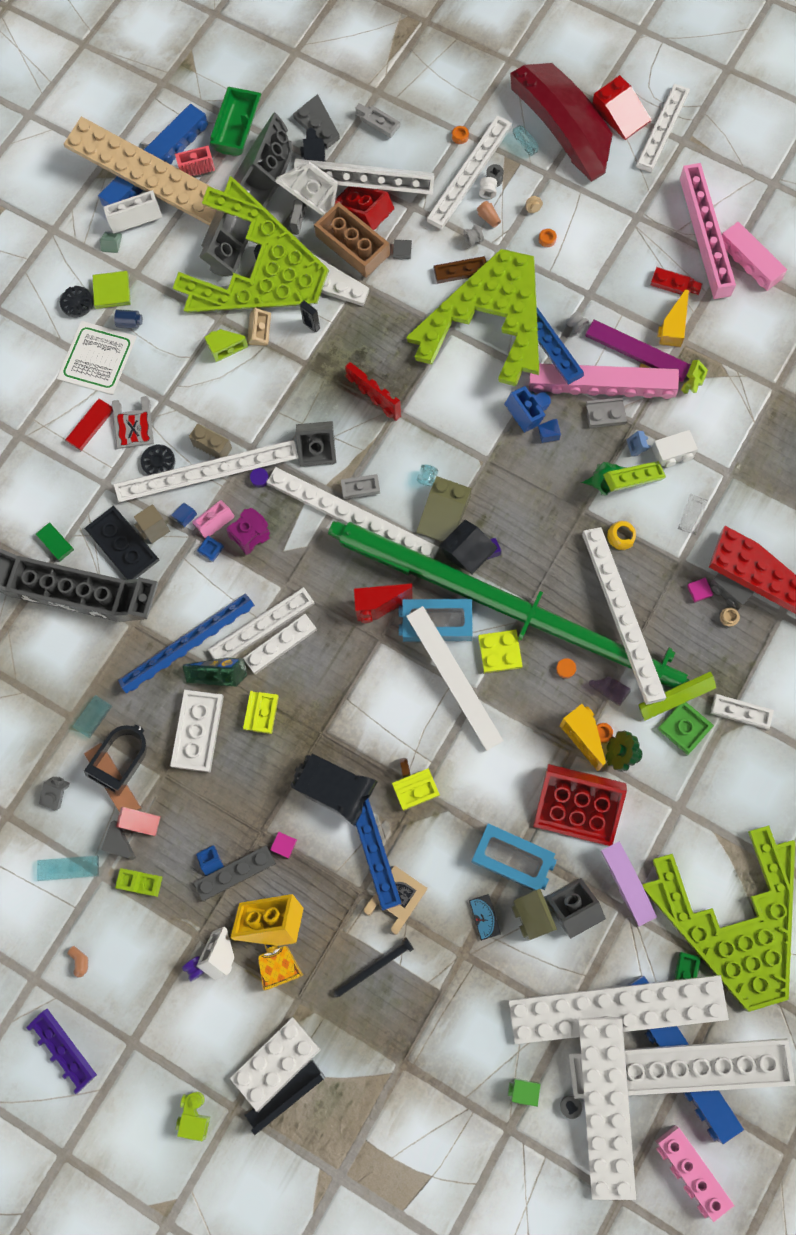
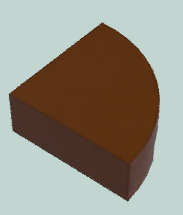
[400,758,410,778]

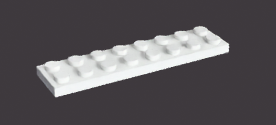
[579,1017,636,1200]

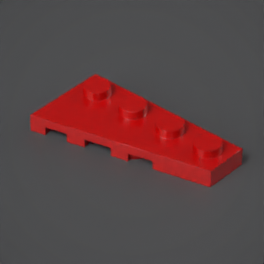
[345,362,401,421]

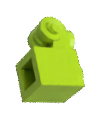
[175,1092,210,1142]

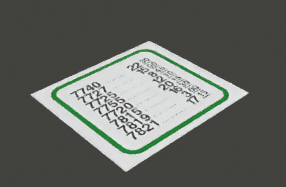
[57,321,137,395]

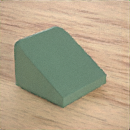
[100,232,122,253]

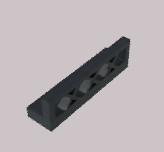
[244,1060,326,1136]

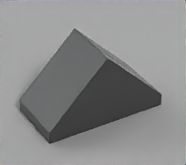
[101,820,136,860]

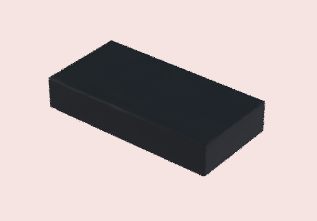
[299,300,320,333]

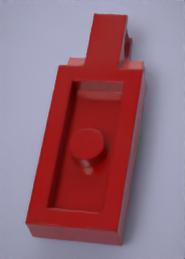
[650,267,703,295]

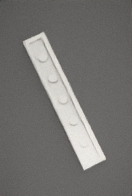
[636,84,690,173]
[208,587,315,660]

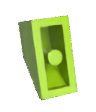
[204,329,248,362]

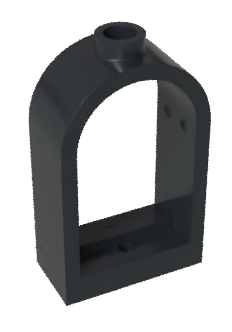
[84,724,147,796]

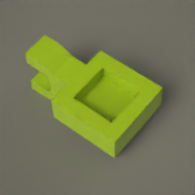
[681,360,708,394]

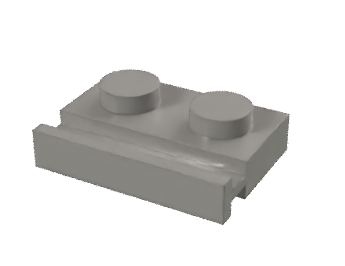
[586,397,627,428]

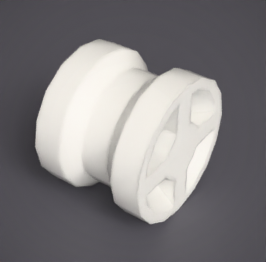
[479,177,497,199]

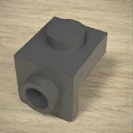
[39,777,70,811]

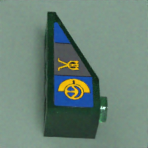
[182,657,248,687]

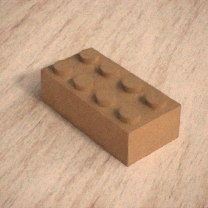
[314,202,390,278]

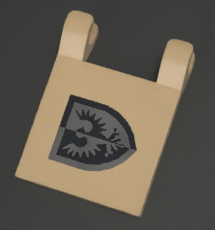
[364,865,428,935]

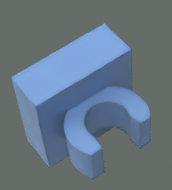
[626,431,651,456]

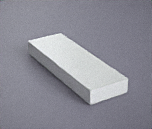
[710,694,774,730]

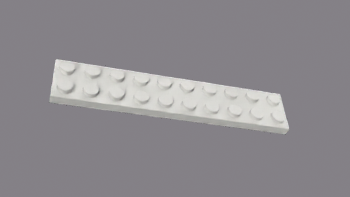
[509,975,729,1044]
[569,1038,795,1099]

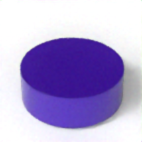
[250,468,269,488]

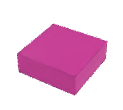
[687,578,713,603]
[270,832,297,859]

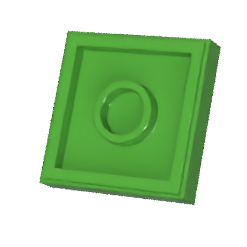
[657,702,714,755]

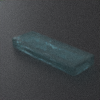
[37,856,99,881]

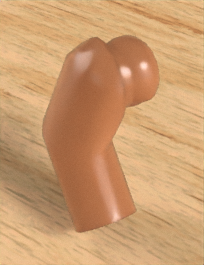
[67,946,88,977]

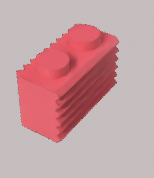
[175,145,215,176]

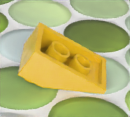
[560,704,606,772]
[230,894,304,946]

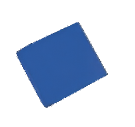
[171,503,197,528]
[196,845,224,876]

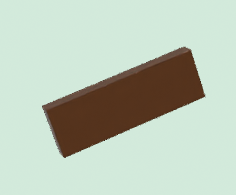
[433,256,486,284]

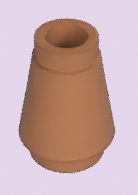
[477,201,501,228]

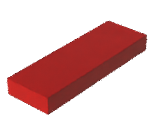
[65,398,113,451]

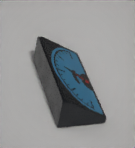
[469,894,501,941]

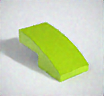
[115,868,163,897]

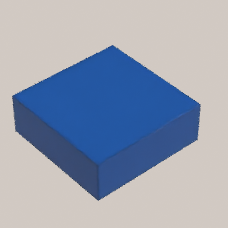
[197,536,224,562]

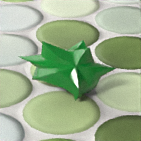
[580,462,627,496]

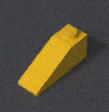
[657,290,689,347]

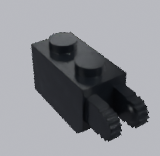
[300,127,326,162]

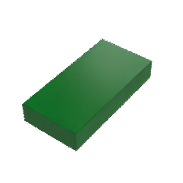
[36,522,74,561]

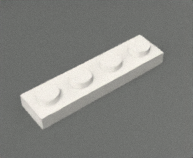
[243,614,317,674]

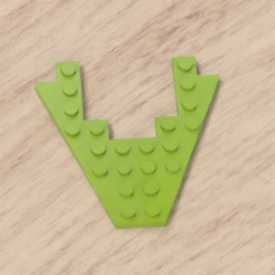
[172,176,329,313]
[407,249,540,386]
[642,825,795,1012]

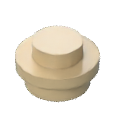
[526,196,543,213]
[720,608,740,627]

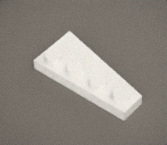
[313,254,369,307]

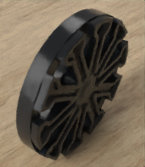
[59,286,93,318]
[141,444,175,475]

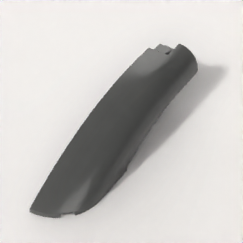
[199,112,292,276]

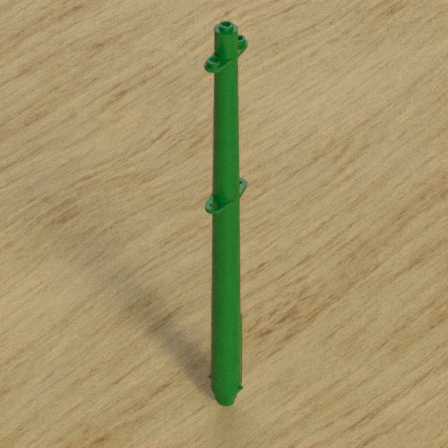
[328,521,690,689]

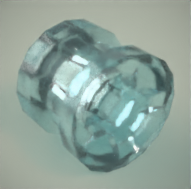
[417,464,438,486]

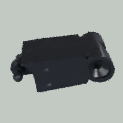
[291,753,378,826]

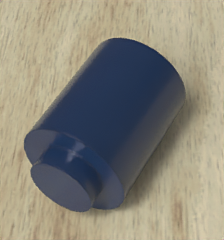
[114,309,143,329]

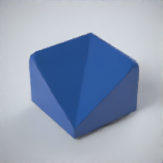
[538,419,561,443]

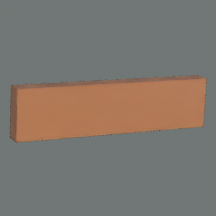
[84,743,142,812]

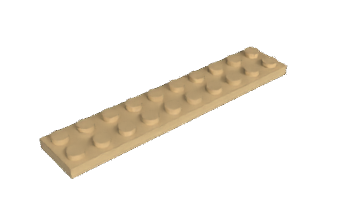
[64,116,217,226]

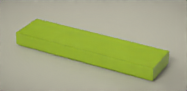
[604,461,666,492]
[638,672,716,721]

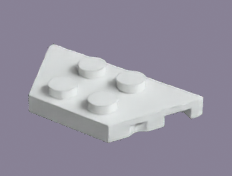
[275,161,338,216]

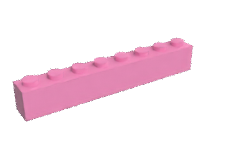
[680,163,736,299]
[529,363,679,399]

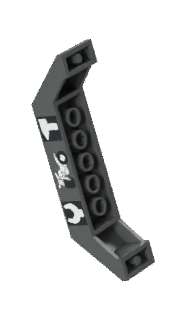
[0,549,158,622]

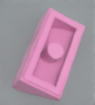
[192,500,235,539]

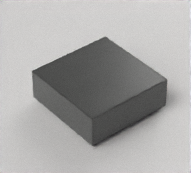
[393,239,412,259]

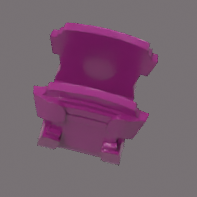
[226,508,270,555]

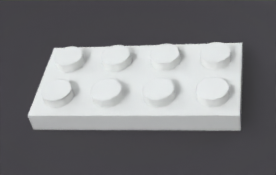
[170,690,224,772]
[230,1017,321,1112]

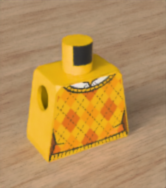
[258,944,303,991]

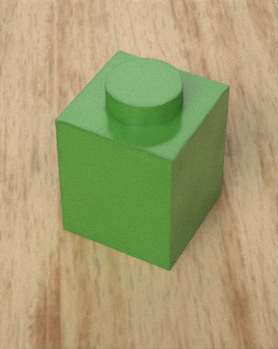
[508,1078,541,1107]

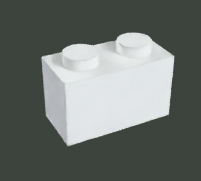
[652,430,698,467]

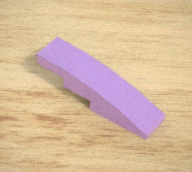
[601,841,657,927]

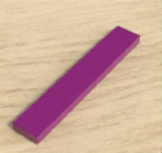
[585,319,691,382]

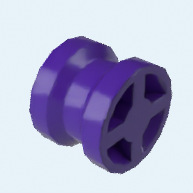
[182,956,205,982]

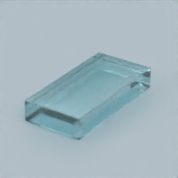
[73,695,112,738]

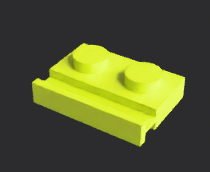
[243,691,279,734]
[392,768,440,811]

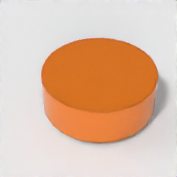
[452,126,469,144]
[539,229,557,247]
[556,658,576,679]
[597,723,613,744]

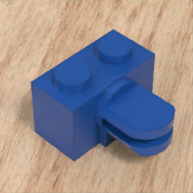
[504,386,551,433]

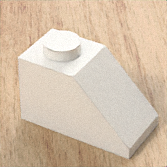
[197,927,234,980]

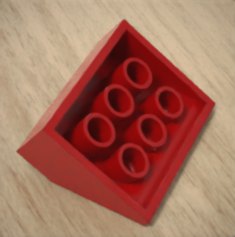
[533,764,627,846]

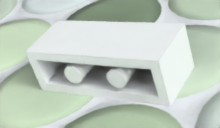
[104,190,163,234]

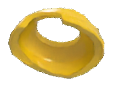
[607,521,636,550]

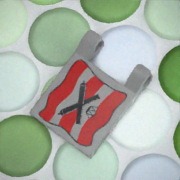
[112,396,154,449]

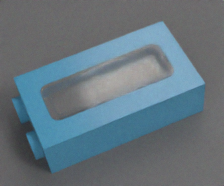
[399,599,473,642]
[471,823,557,891]

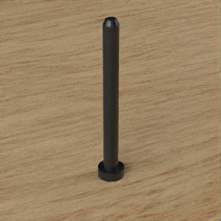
[333,937,414,998]

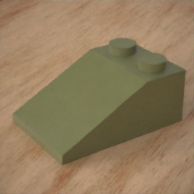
[416,476,472,542]
[511,889,557,940]

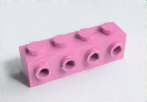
[655,1125,735,1222]

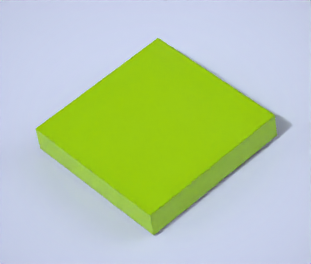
[92,271,131,309]

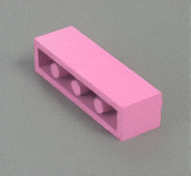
[722,222,787,291]

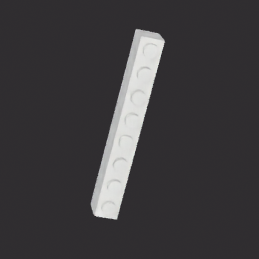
[294,159,434,195]

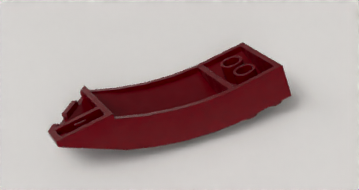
[510,63,613,182]

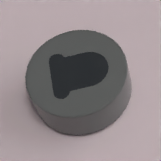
[560,1096,582,1119]

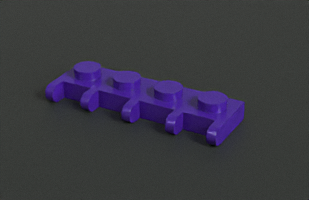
[26,1008,97,1095]

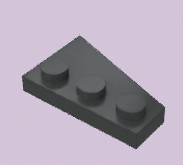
[293,94,340,149]

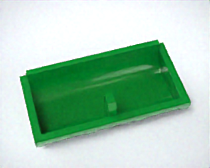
[210,87,262,156]

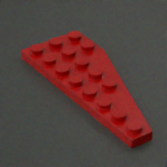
[709,526,796,614]

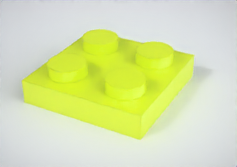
[478,630,523,674]

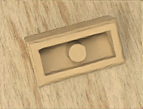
[247,308,271,346]

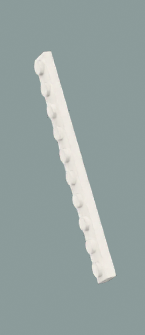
[114,440,299,502]
[267,467,439,559]
[582,527,666,705]

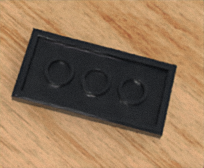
[84,505,160,580]

